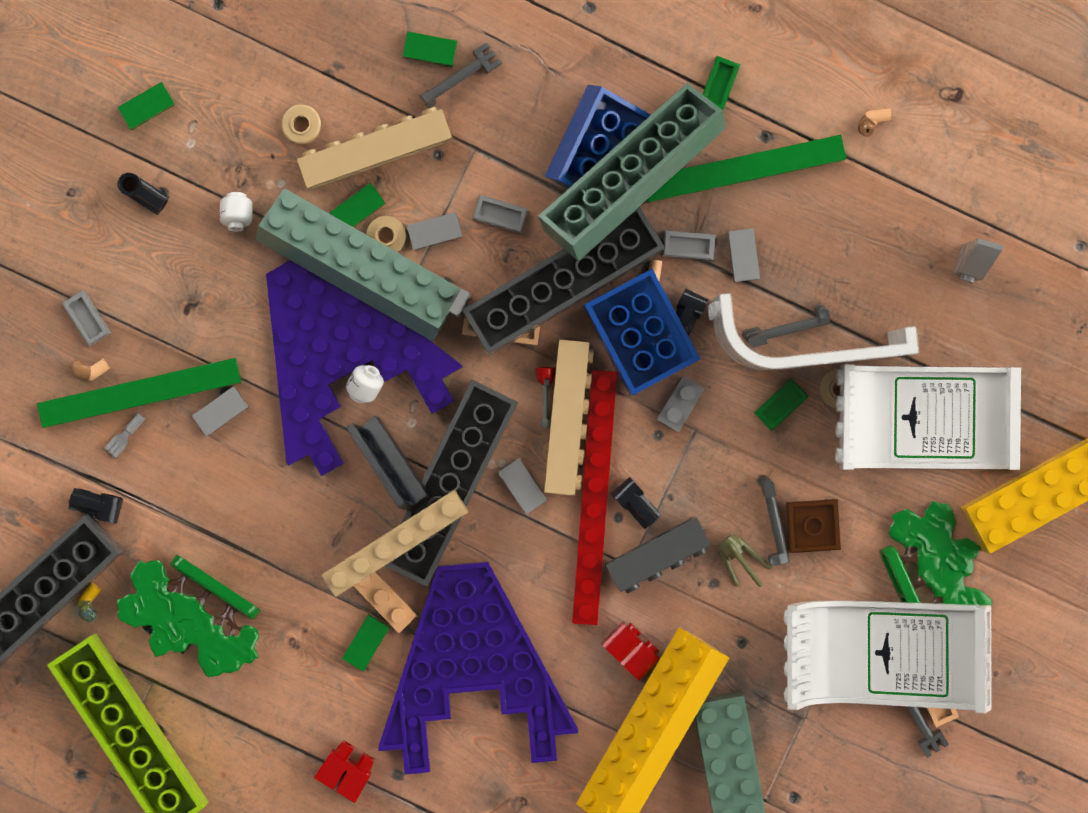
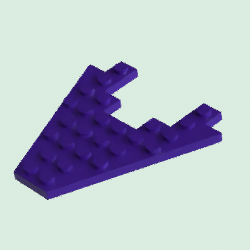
[266,260,463,476]
[378,561,578,774]

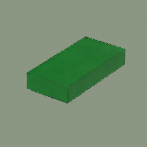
[403,31,457,67]
[702,56,741,110]
[118,82,175,130]
[330,182,386,228]
[754,378,809,431]
[342,614,390,672]

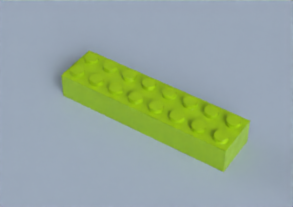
[47,633,209,813]

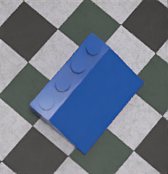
[545,85,651,189]
[583,269,700,396]

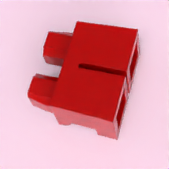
[314,740,375,803]

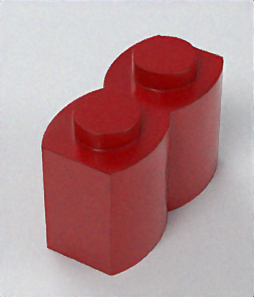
[601,621,660,681]

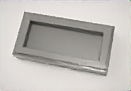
[472,195,528,234]
[407,212,463,251]
[728,228,760,282]
[662,231,715,261]
[449,288,472,318]
[62,290,112,347]
[192,386,249,437]
[498,458,547,514]

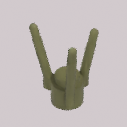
[718,533,772,587]

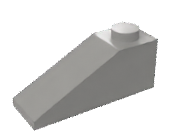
[953,238,1003,284]

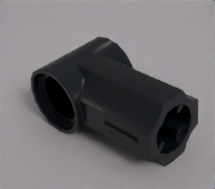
[118,173,170,215]
[676,288,709,336]
[611,477,661,529]
[68,488,123,524]

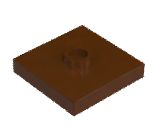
[786,499,841,553]

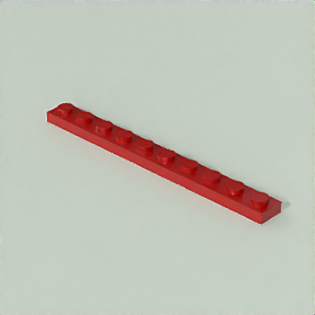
[572,370,617,625]

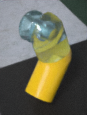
[78,582,101,622]

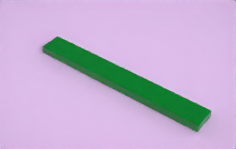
[647,135,847,203]
[37,358,242,428]

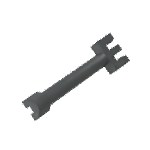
[419,43,502,109]
[742,304,830,347]
[760,477,790,566]
[906,706,949,758]

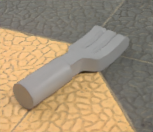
[104,413,145,459]

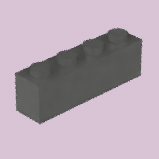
[605,516,711,593]

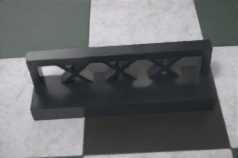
[347,416,431,512]

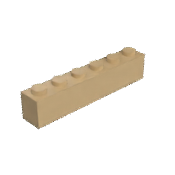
[297,107,453,191]
[544,340,594,495]
[322,490,468,597]

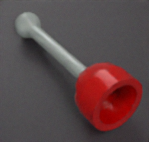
[536,367,556,428]

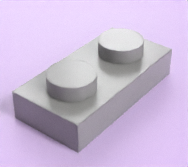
[656,376,704,432]

